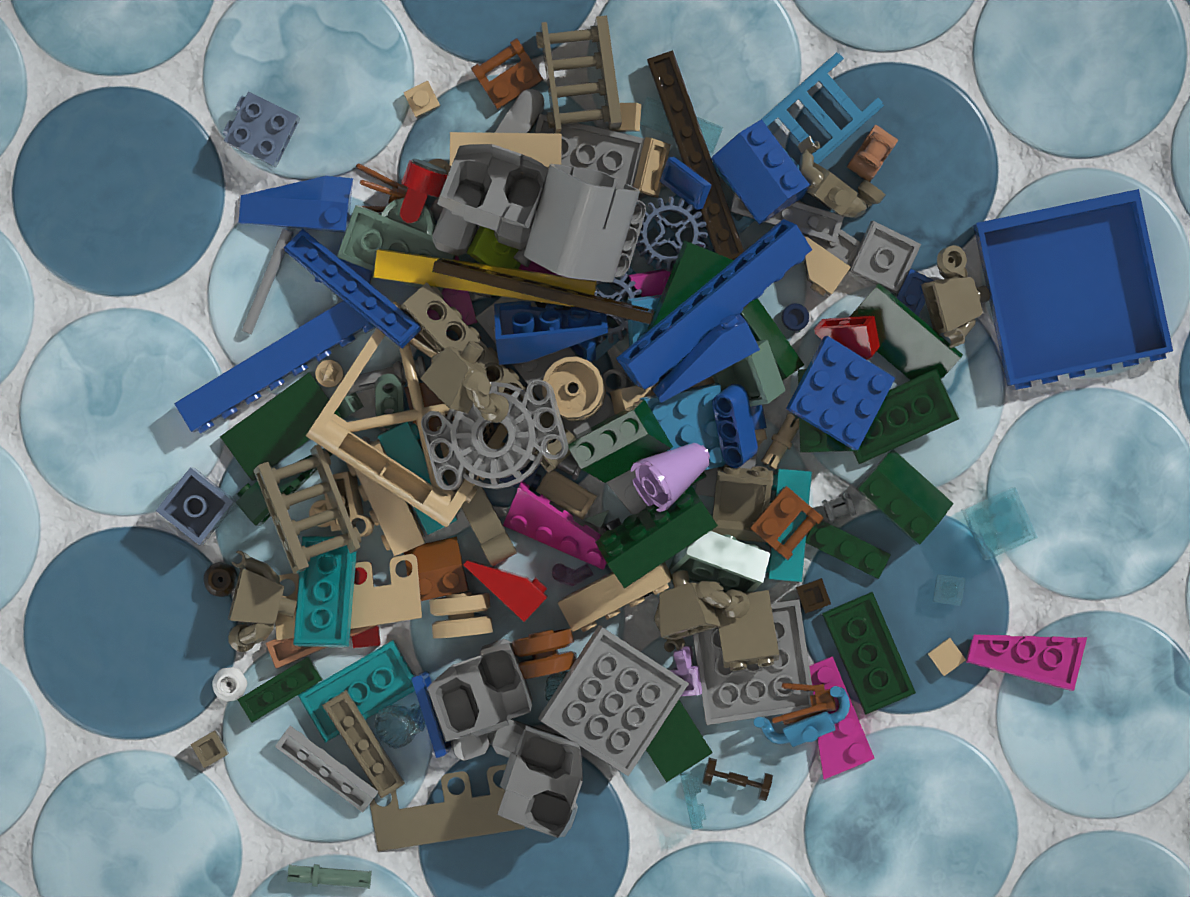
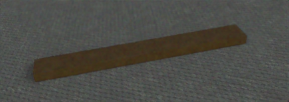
[647,50,744,260]
[432,258,655,324]

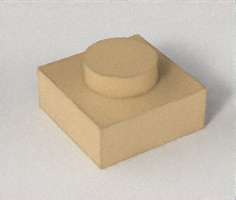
[403,81,440,118]

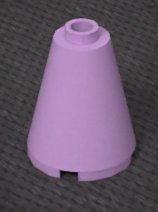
[631,443,710,512]

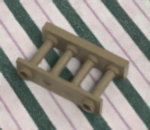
[536,15,622,134]
[254,444,361,574]

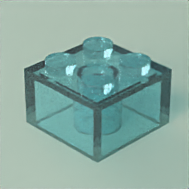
[961,487,1038,560]

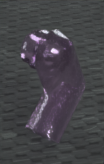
[552,563,594,586]

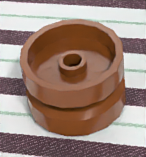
[511,628,577,679]

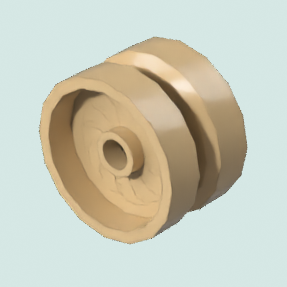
[542,357,606,421]
[429,592,493,638]

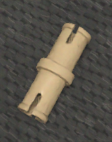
[761,413,799,470]

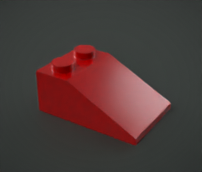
[463,560,548,622]

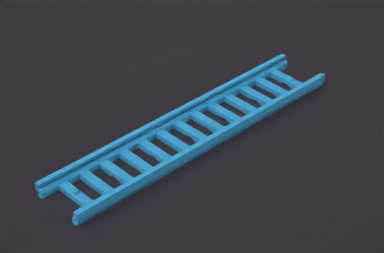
[554,52,884,361]

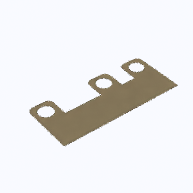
[370,764,525,851]

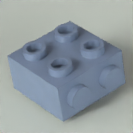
[223,91,300,168]

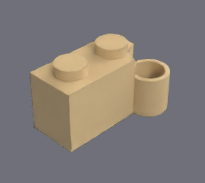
[324,471,374,537]

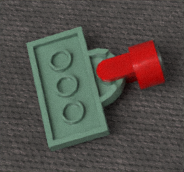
[337,159,456,293]

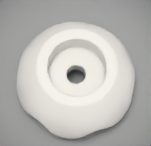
[212,667,247,702]

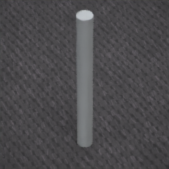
[242,229,293,334]

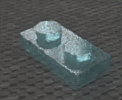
[680,771,707,830]

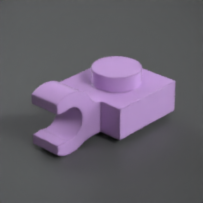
[670,646,702,697]

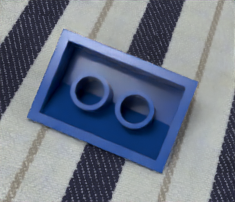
[711,119,810,225]

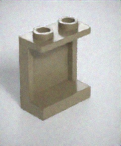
[712,464,773,542]
[714,590,779,671]

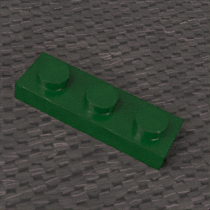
[806,520,891,579]
[237,656,323,723]

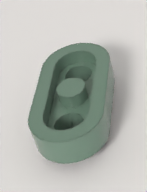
[375,374,403,428]

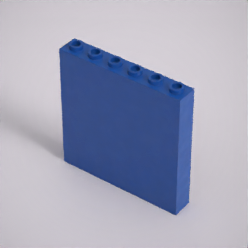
[973,189,1173,390]

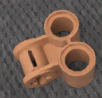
[847,124,898,182]

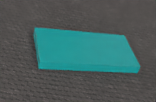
[293,536,357,647]
[298,640,415,743]

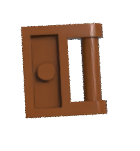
[471,38,544,110]
[750,486,824,560]

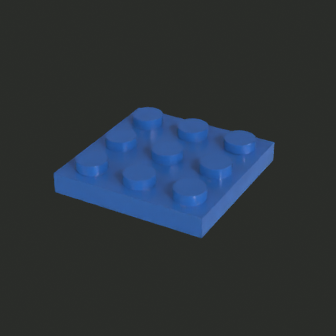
[786,336,895,450]

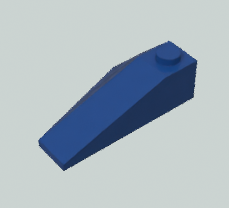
[238,176,353,233]
[494,301,608,365]
[653,314,760,403]

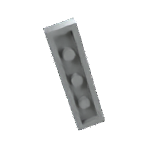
[730,193,844,243]
[275,726,378,812]

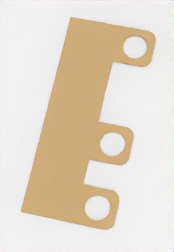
[275,554,422,640]

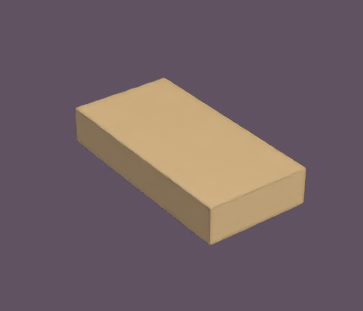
[633,137,671,198]
[536,470,597,520]

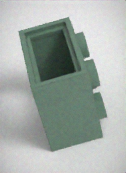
[712,340,786,406]

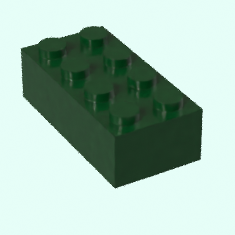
[595,485,718,589]

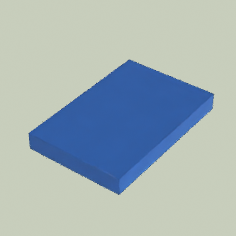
[411,671,452,758]

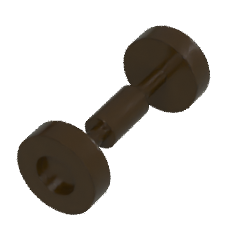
[702,757,773,801]

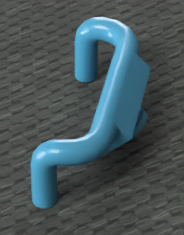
[754,686,850,747]

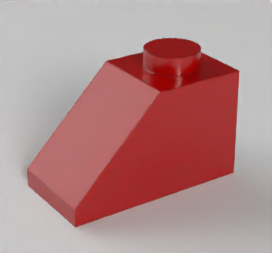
[814,316,880,360]

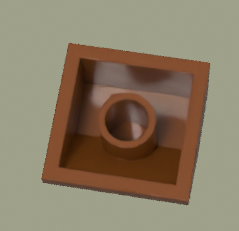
[404,536,469,601]

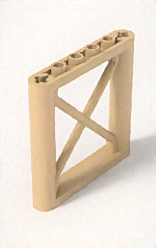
[306,301,526,528]

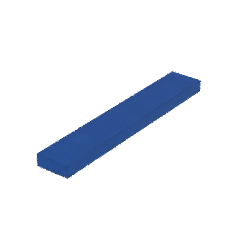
[284,229,421,349]

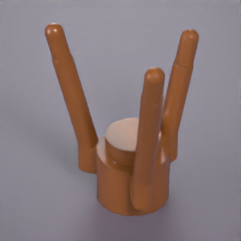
[356,164,408,212]
[772,683,836,725]

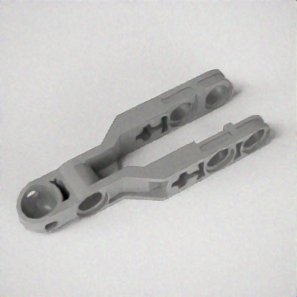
[430,89,545,243]

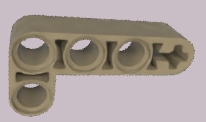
[443,469,517,567]

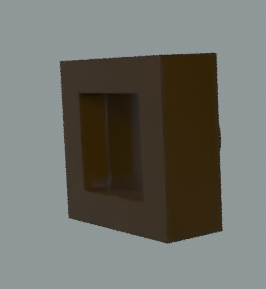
[795,578,831,614]

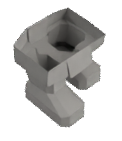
[432,144,548,256]
[427,639,533,761]
[492,719,583,838]

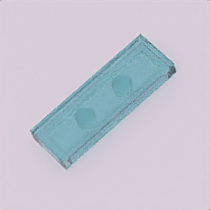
[640,97,723,154]

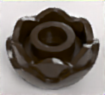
[203,562,238,597]

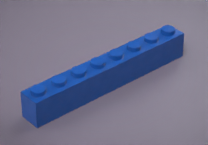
[616,219,812,390]
[174,300,376,434]

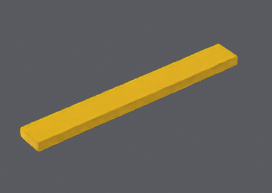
[374,249,597,307]

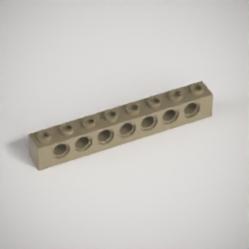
[399,283,575,473]

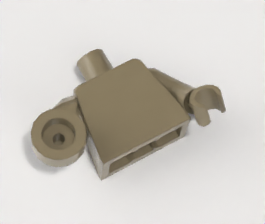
[798,136,886,218]
[921,245,990,348]
[421,341,509,423]
[228,550,297,652]
[654,571,750,652]

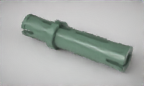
[287,864,372,889]

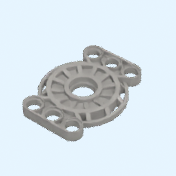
[421,380,568,490]

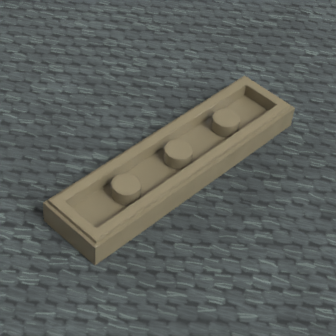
[322,690,405,798]

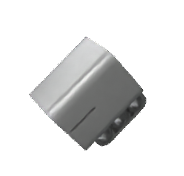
[524,164,646,282]

